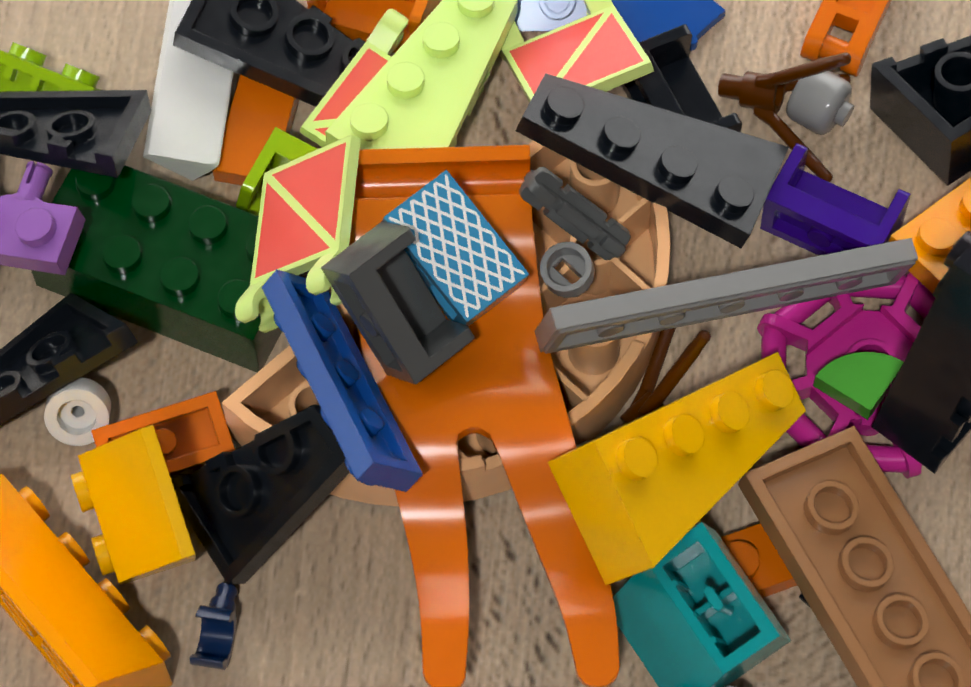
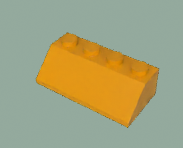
[0,474,173,687]

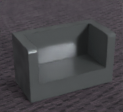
[321,221,475,385]

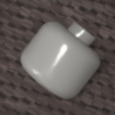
[786,71,854,135]

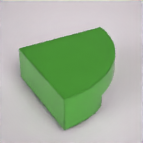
[813,352,904,420]

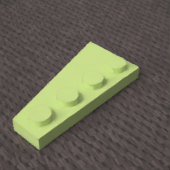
[325,0,518,150]

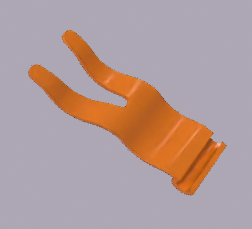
[349,145,619,687]

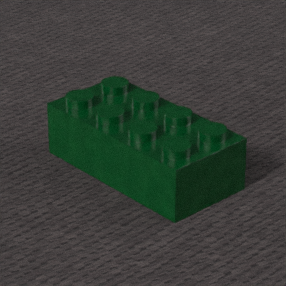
[31,165,309,372]

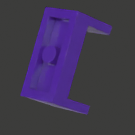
[760,143,911,256]

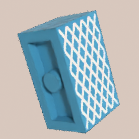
[382,170,529,326]

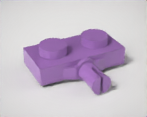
[0,161,86,275]

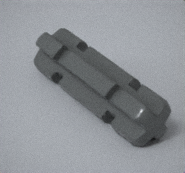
[519,167,631,260]

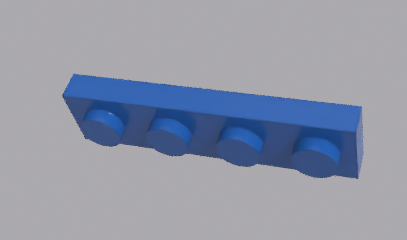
[261,269,423,492]

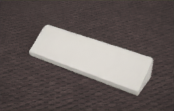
[143,0,234,181]

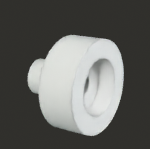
[44,377,111,446]

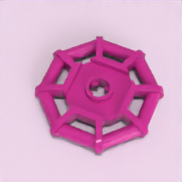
[757,272,936,479]

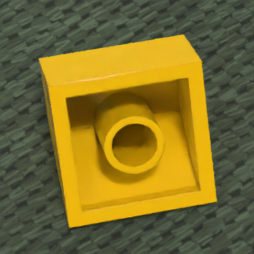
[70,425,196,585]

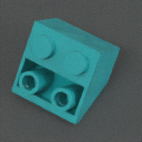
[613,522,792,687]

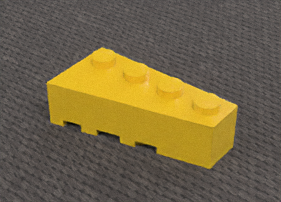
[547,352,806,585]

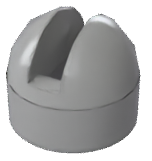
[540,242,595,298]

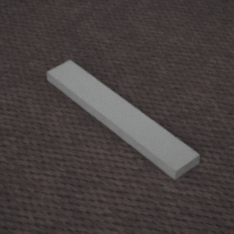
[534,238,919,354]

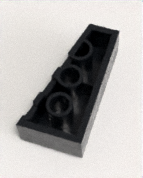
[870,36,971,185]
[872,231,971,474]

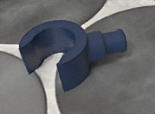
[189,582,238,670]

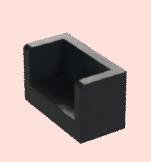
[621,24,742,132]

